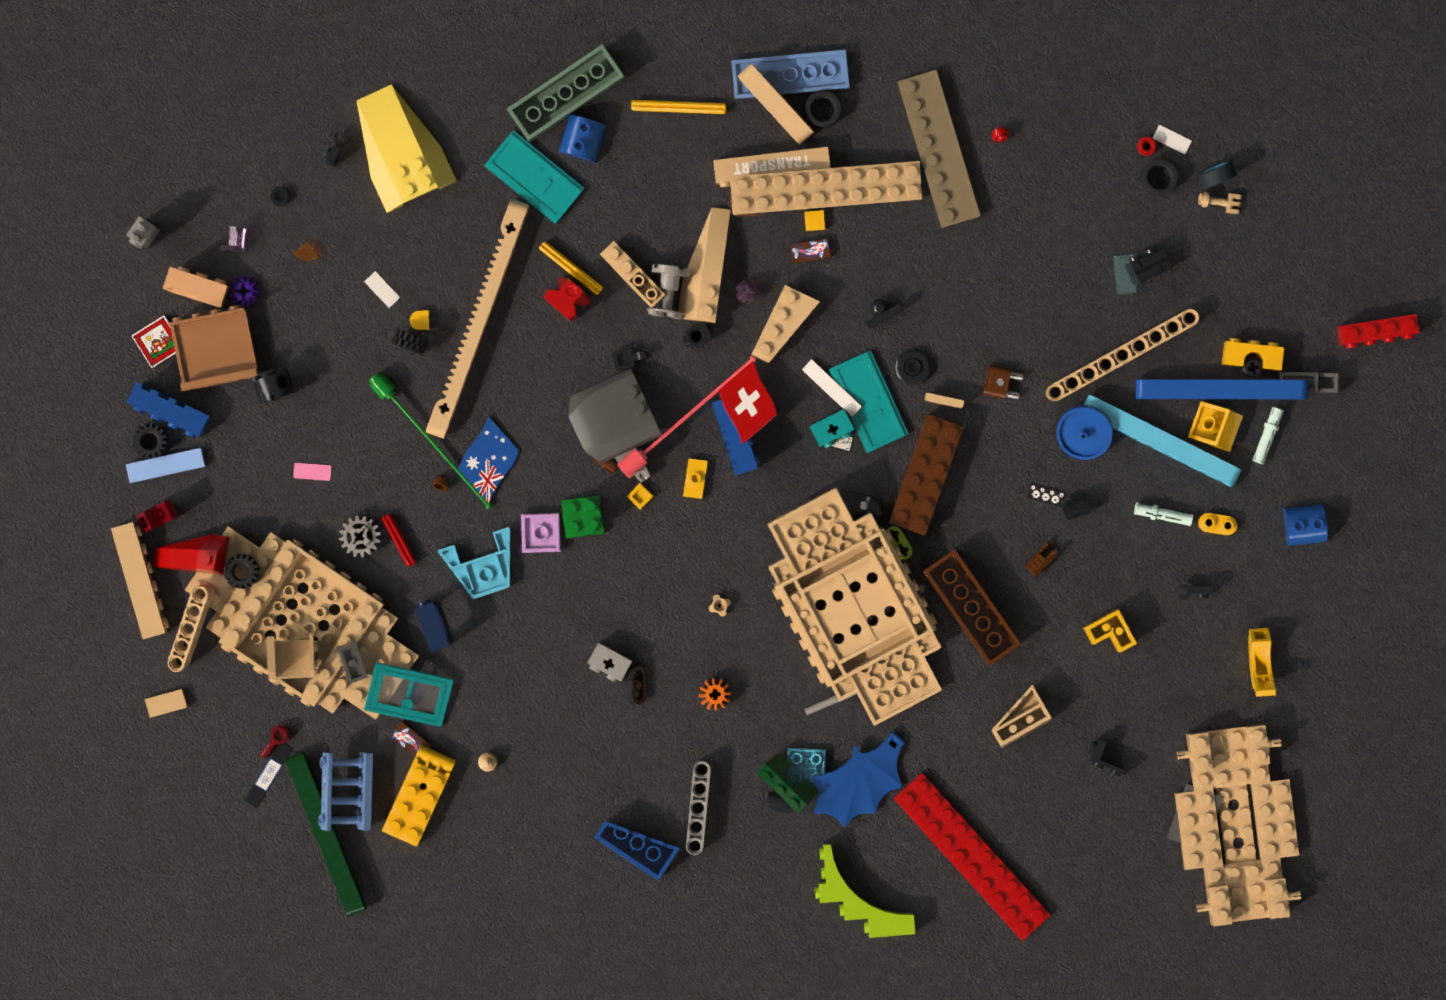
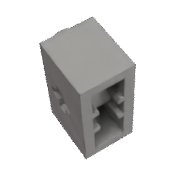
[588,643,632,683]

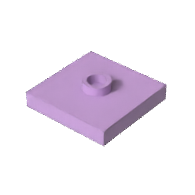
[521,513,561,553]

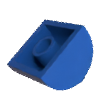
[559,115,606,163]
[1283,504,1328,546]

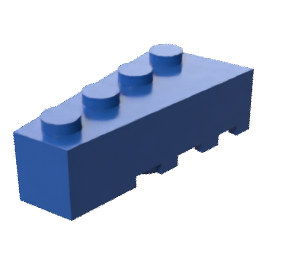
[126,382,211,438]
[712,399,760,476]
[594,821,680,881]

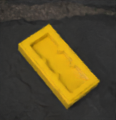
[683,458,708,499]

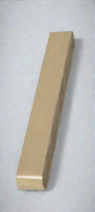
[1046,309,1199,401]

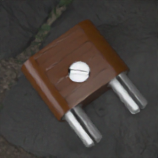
[983,365,1024,399]

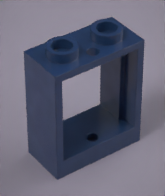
[415,599,452,652]

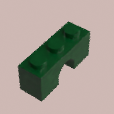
[758,752,819,813]

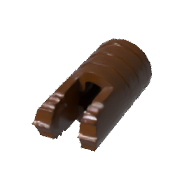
[1024,541,1060,578]

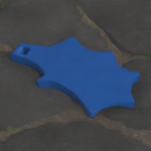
[811,731,905,827]

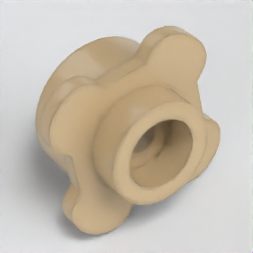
[709,594,731,617]

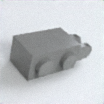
[126,216,160,249]

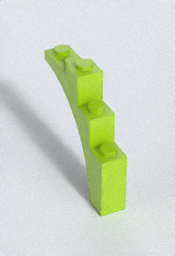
[815,843,915,938]

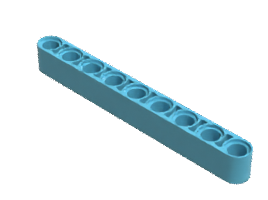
[1084,395,1242,487]

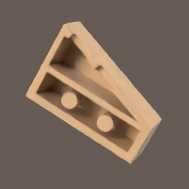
[163,266,229,309]

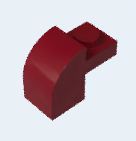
[136,499,178,533]

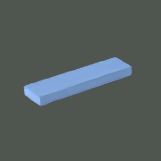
[126,448,206,483]

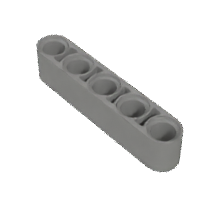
[686,760,711,855]

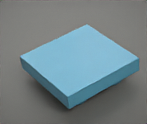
[787,748,826,788]

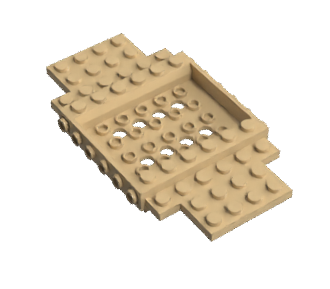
[767,487,942,726]
[185,526,419,720]

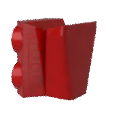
[543,276,591,322]

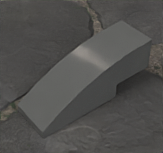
[1279,372,1341,393]

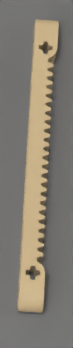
[426,198,530,439]

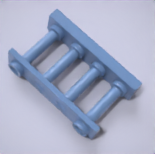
[319,752,373,831]

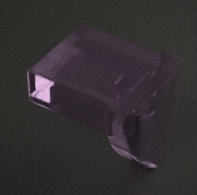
[220,226,246,253]

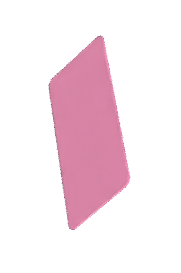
[294,463,331,481]

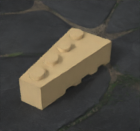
[752,285,819,364]

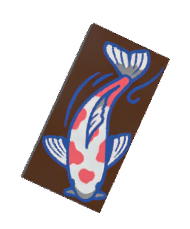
[790,238,831,264]
[390,721,432,757]

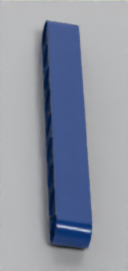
[1136,380,1308,399]

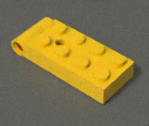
[382,745,456,847]

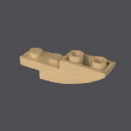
[600,241,666,308]

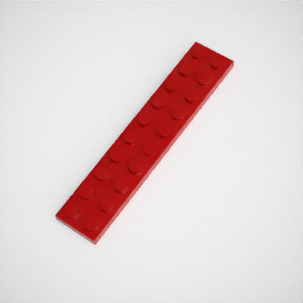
[893,773,1051,941]

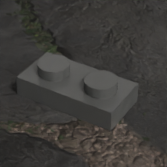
[336,641,367,684]

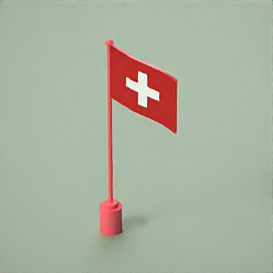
[617,356,777,479]

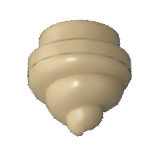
[478,752,497,772]

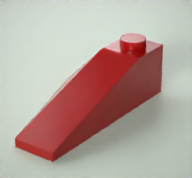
[152,535,230,575]

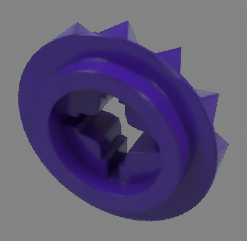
[228,276,259,307]

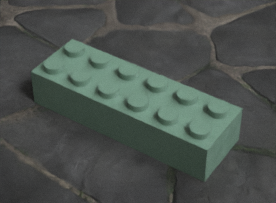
[507,44,624,143]

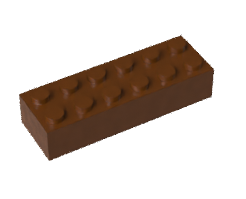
[888,414,963,536]
[922,549,1021,666]

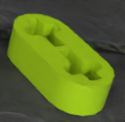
[886,526,912,560]

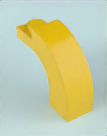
[1248,628,1276,697]

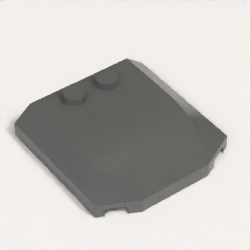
[569,368,662,464]

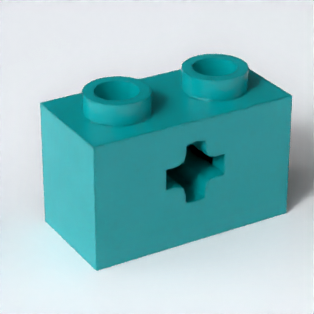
[809,409,854,449]

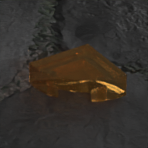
[293,242,320,261]

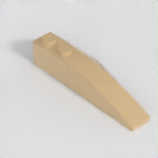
[678,207,731,324]

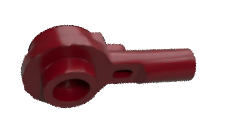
[259,725,290,759]

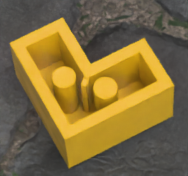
[1083,609,1137,653]

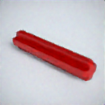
[382,514,416,567]

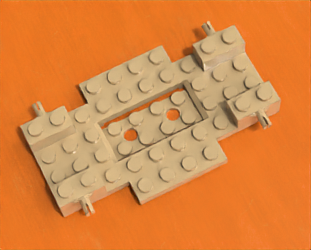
[1174,724,1301,926]

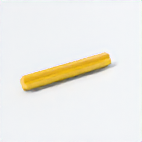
[539,241,603,295]

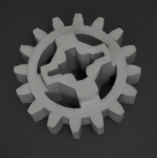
[339,516,381,557]

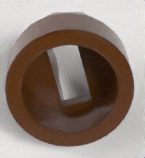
[432,475,449,491]

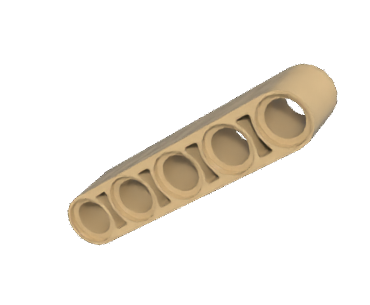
[737,63,814,145]
[168,582,214,672]

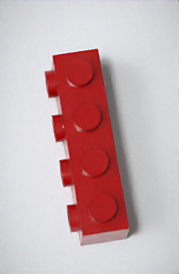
[1337,314,1420,349]

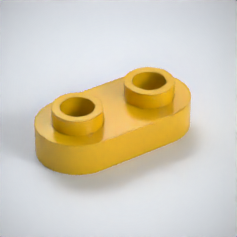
[1198,513,1237,535]

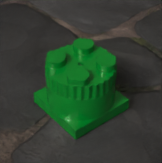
[561,496,604,538]

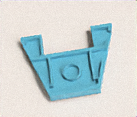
[438,527,510,599]

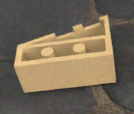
[992,685,1052,748]

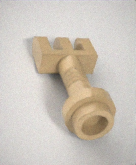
[1198,192,1242,214]

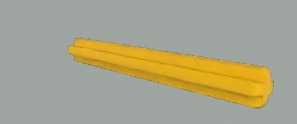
[631,100,726,114]

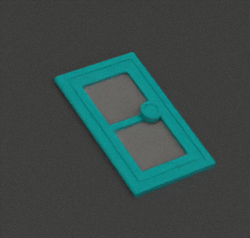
[364,662,454,727]

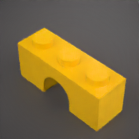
[1222,338,1284,371]

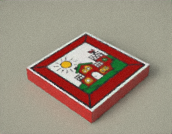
[132,316,176,368]

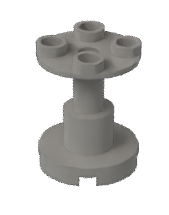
[647,264,691,319]

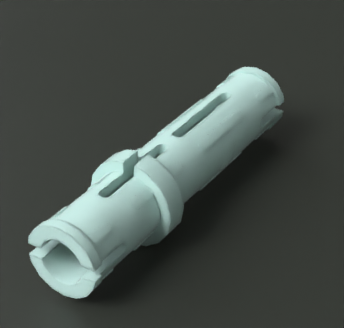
[1252,407,1284,465]
[1134,502,1193,526]

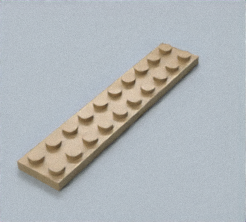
[730,161,922,215]

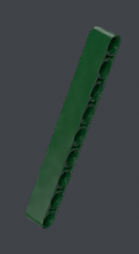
[285,752,367,917]

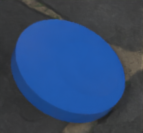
[1057,405,1113,460]

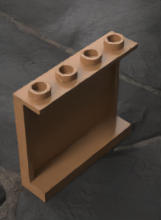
[168,305,259,392]

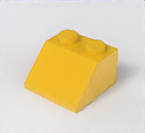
[1188,401,1243,452]

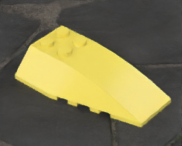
[357,85,457,213]

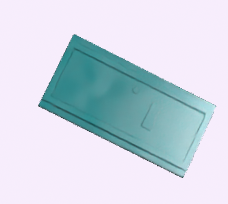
[484,130,584,224]
[829,350,909,453]

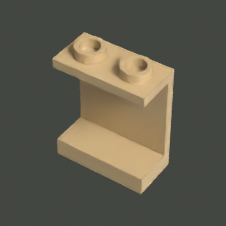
[267,634,319,679]

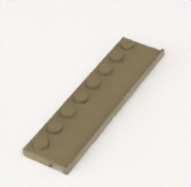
[897,70,980,229]

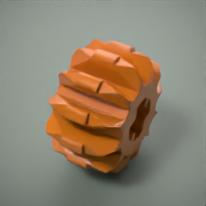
[699,678,731,711]

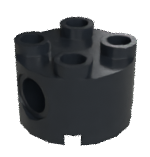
[251,367,295,404]

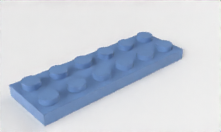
[731,50,849,99]

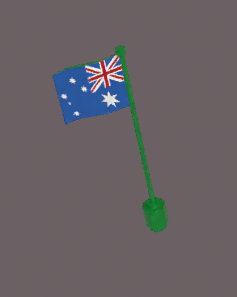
[368,371,519,509]

